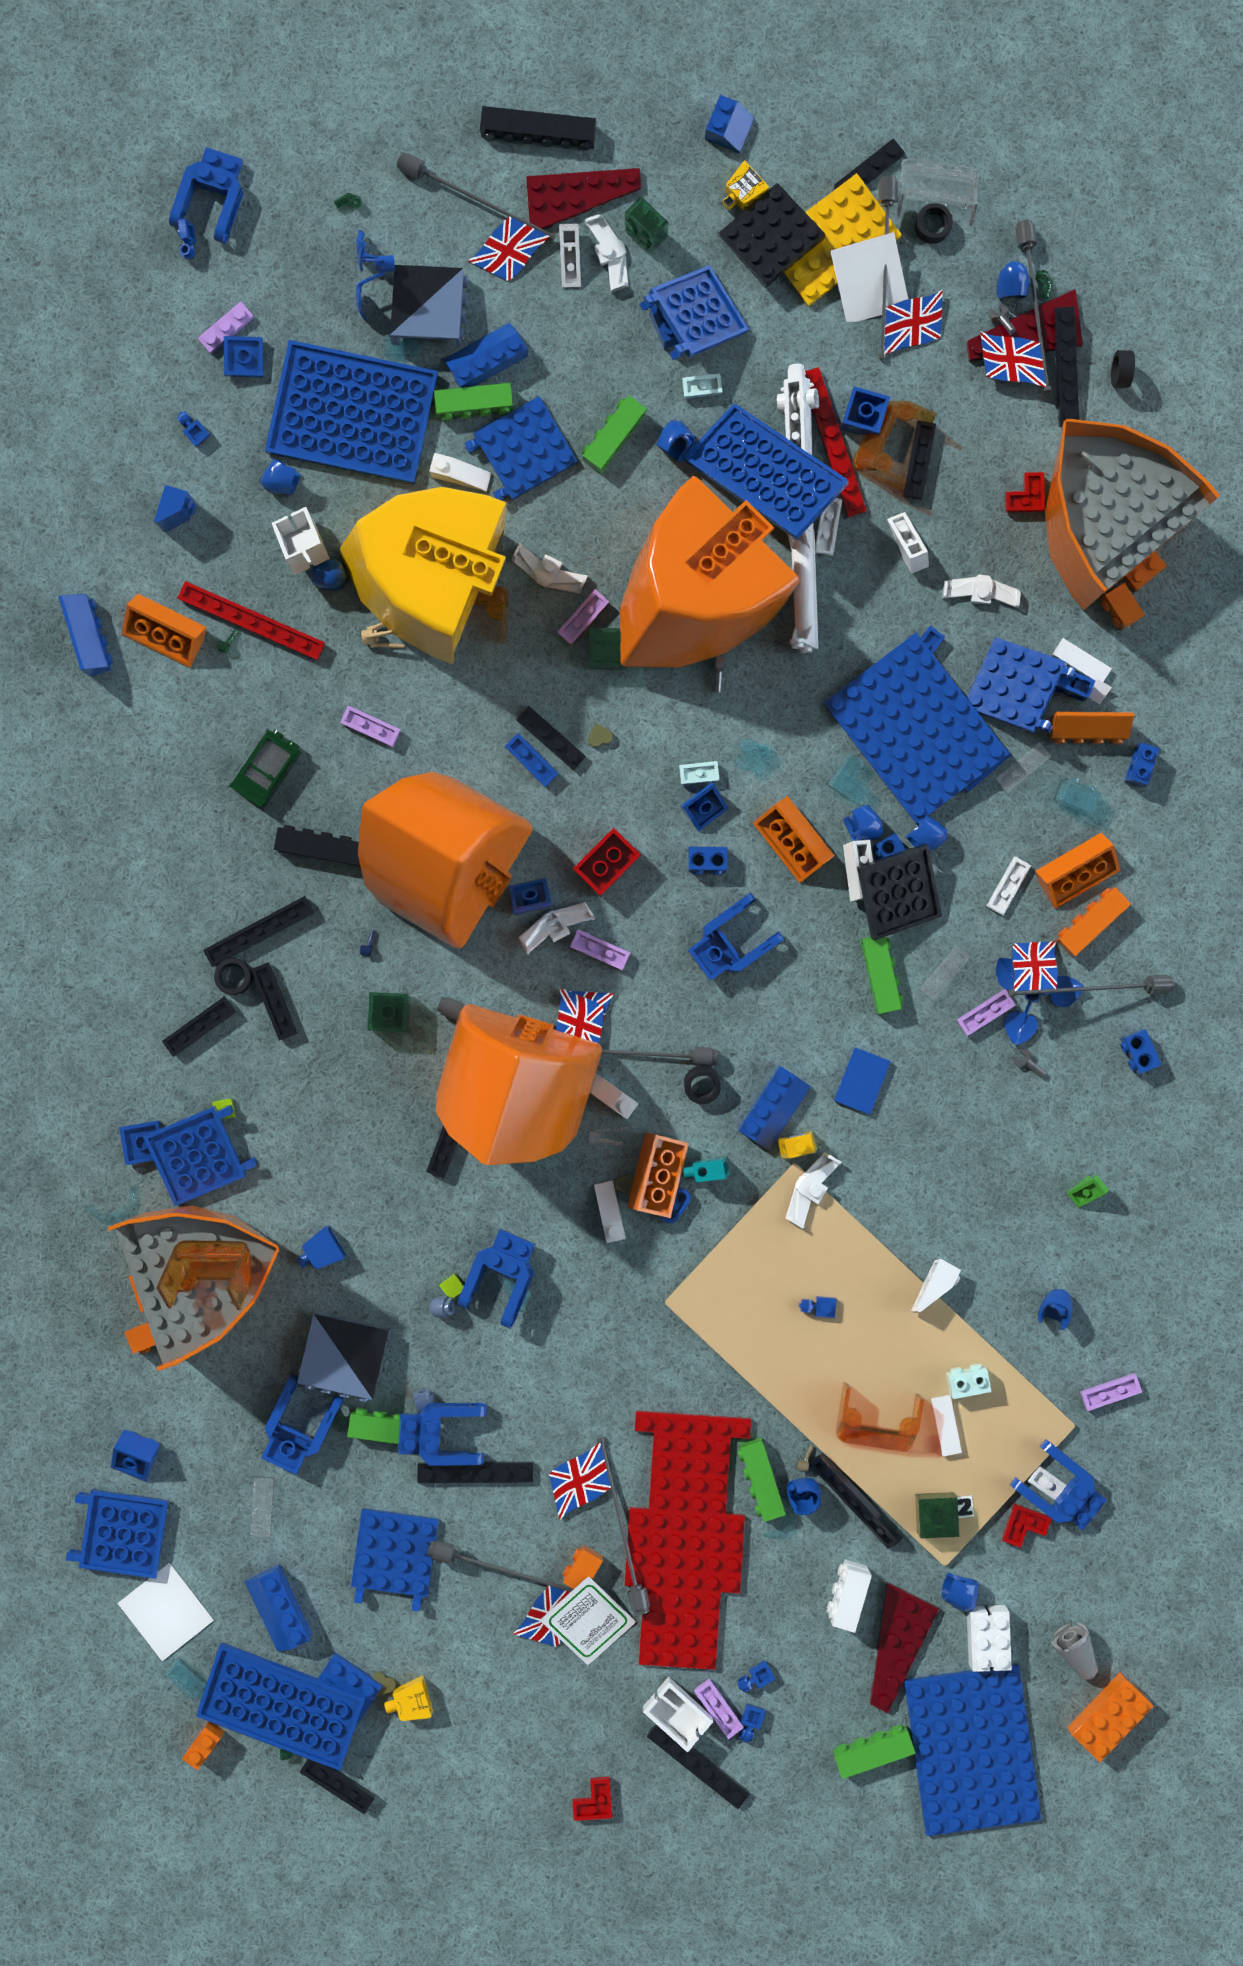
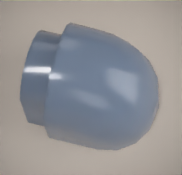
[429,1296,455,1318]
[412,1389,434,1413]

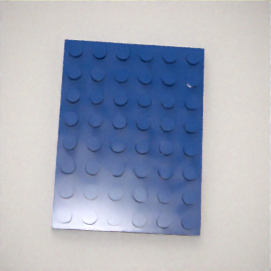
[265,340,439,484]
[824,633,1009,824]
[904,1664,1041,1836]

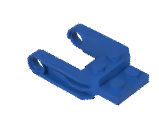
[169,147,244,244]
[687,892,785,981]
[458,1229,536,1329]
[261,1373,344,1475]
[398,1403,488,1466]
[1010,1439,1107,1530]

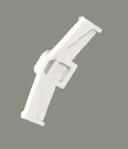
[585,214,629,293]
[512,542,588,594]
[942,574,1021,609]
[518,902,595,955]
[786,1152,842,1229]

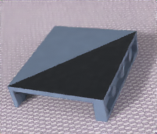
[390,265,468,348]
[297,1313,391,1402]

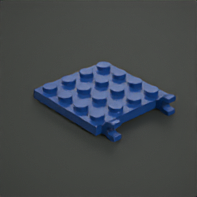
[639,265,749,360]
[465,396,578,501]
[967,637,1077,734]
[143,1105,257,1206]
[66,1489,169,1579]
[351,1508,439,1612]

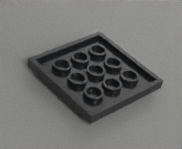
[719,183,826,288]
[857,843,942,941]

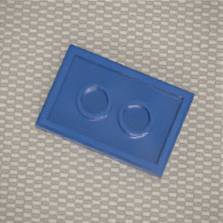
[834,1047,891,1115]

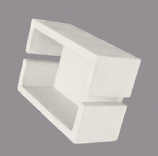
[272,507,330,575]
[827,1559,871,1633]
[967,1605,1012,1672]
[643,1676,713,1752]

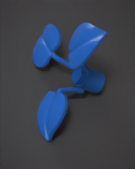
[356,230,395,321]
[996,958,1084,1045]

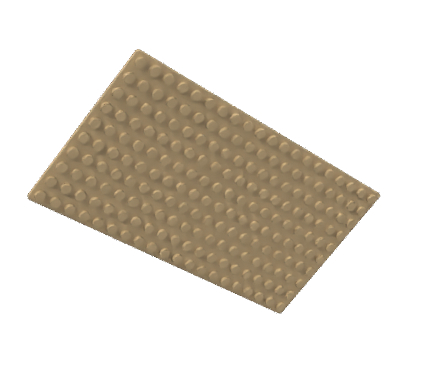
[665,1163,1075,1566]

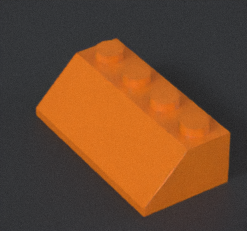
[122,594,207,668]
[1048,712,1134,745]
[753,796,835,883]
[1035,833,1121,909]
[627,1132,689,1218]

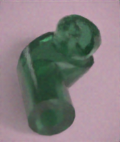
[333,193,362,210]
[1035,270,1053,299]

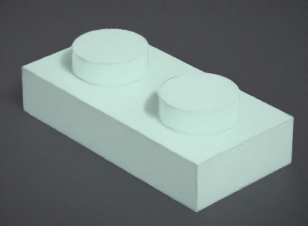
[682,373,722,399]
[679,761,719,785]

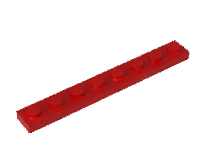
[805,367,866,518]
[177,581,326,661]

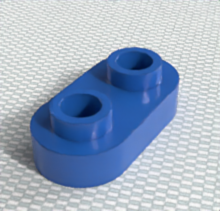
[661,1188,691,1223]

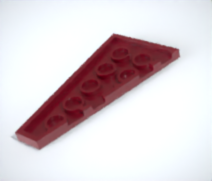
[526,168,641,229]
[966,289,1083,362]
[870,1581,939,1713]

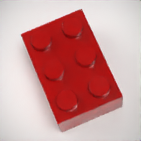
[573,828,641,897]

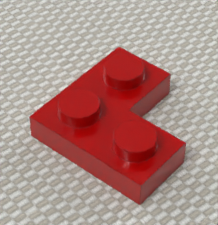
[1005,472,1045,513]
[1001,1503,1052,1548]
[572,1776,612,1821]

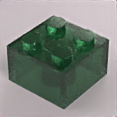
[625,196,669,253]
[588,627,627,671]
[367,992,411,1033]
[915,1492,959,1539]

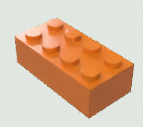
[1067,1672,1154,1763]

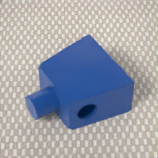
[297,1225,346,1270]

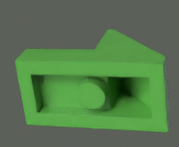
[1067,1175,1109,1208]

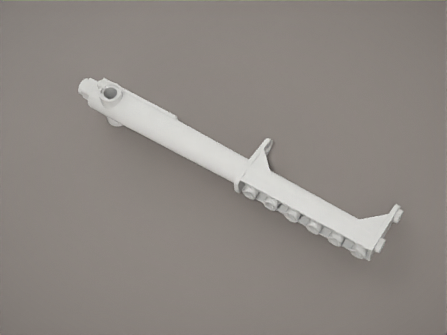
[777,364,819,653]

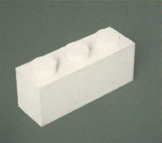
[843,840,873,902]

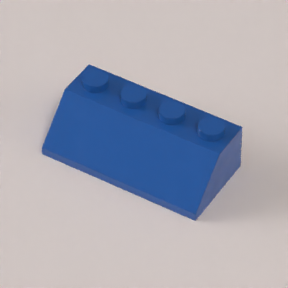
[443,323,528,388]
[58,594,113,677]
[737,1065,811,1151]
[244,1564,312,1651]

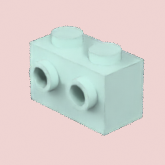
[946,1364,991,1399]

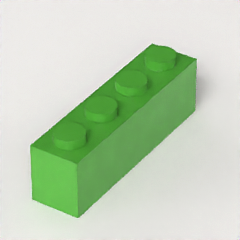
[434,383,514,421]
[582,395,647,474]
[860,937,904,1014]
[347,1408,400,1444]
[737,1437,786,1522]
[833,1725,916,1779]

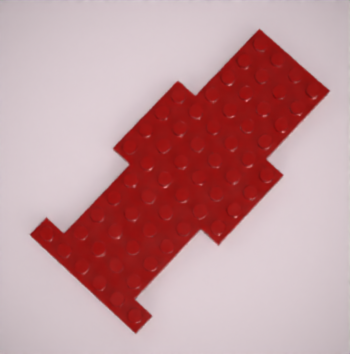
[624,1410,751,1670]

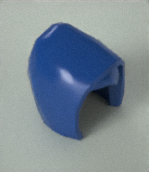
[996,261,1030,300]
[656,420,695,463]
[260,459,301,495]
[311,559,348,591]
[843,805,883,841]
[906,815,948,851]
[1038,1289,1073,1330]
[787,1478,821,1515]
[941,1572,979,1612]

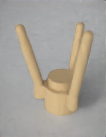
[361,623,405,648]

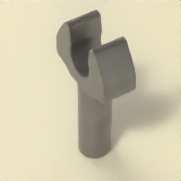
[990,304,1016,335]
[713,656,724,692]
[1012,1048,1046,1078]

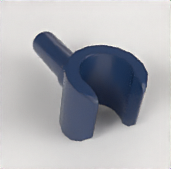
[360,930,376,956]

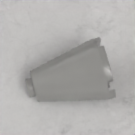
[1051,1623,1098,1680]

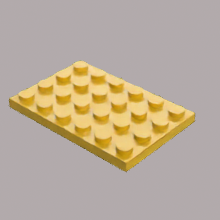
[784,173,902,307]

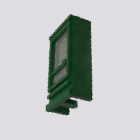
[229,729,302,809]

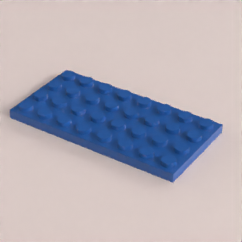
[683,403,849,540]
[196,1642,366,1771]

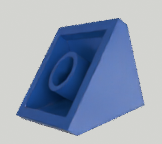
[681,782,729,831]
[509,878,552,915]

